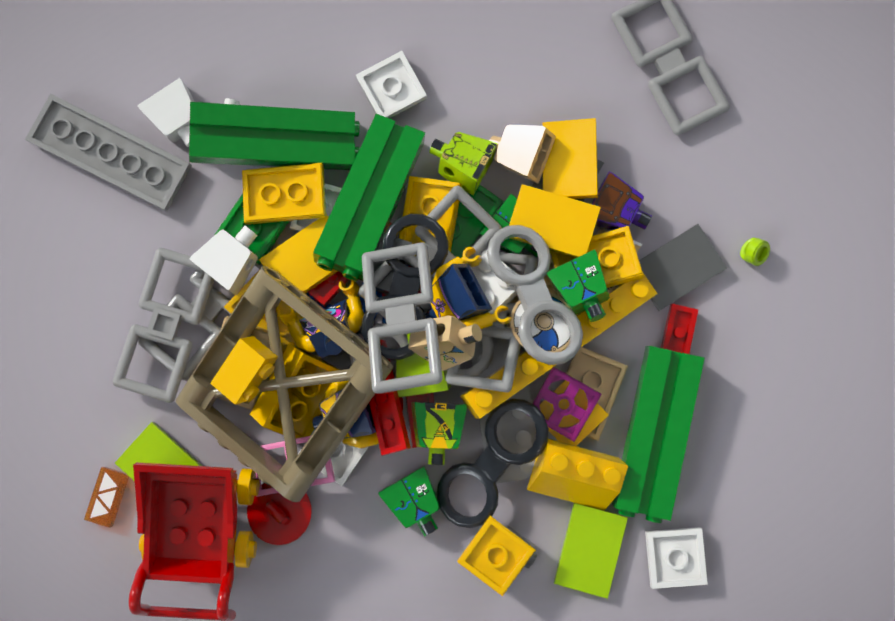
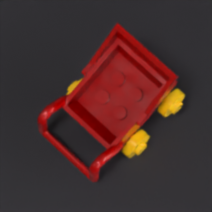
[128,462,260,621]

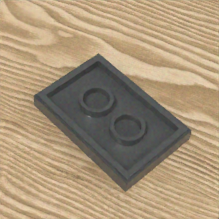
[639,224,727,311]

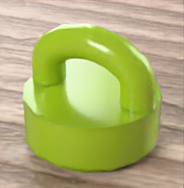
[740,237,770,266]

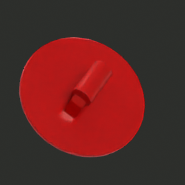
[247,483,312,545]

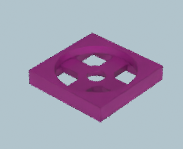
[526,367,602,442]

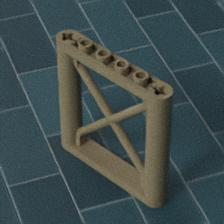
[176,266,393,502]

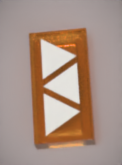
[84,466,129,528]

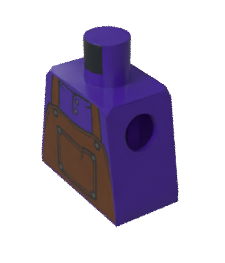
[592,171,652,231]

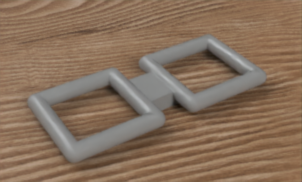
[611,0,730,135]
[359,186,502,319]
[362,242,443,394]
[113,248,214,403]
[445,252,537,392]
[138,263,263,380]

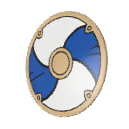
[510,293,571,353]

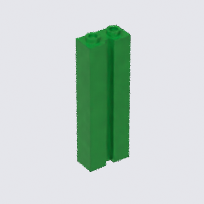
[189,102,360,170]
[313,114,426,281]
[612,346,705,523]

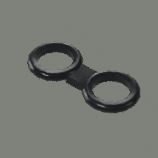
[361,214,449,360]
[437,399,549,528]

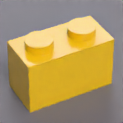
[210,336,278,405]

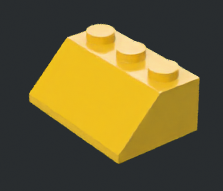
[250,343,340,443]
[527,439,628,511]

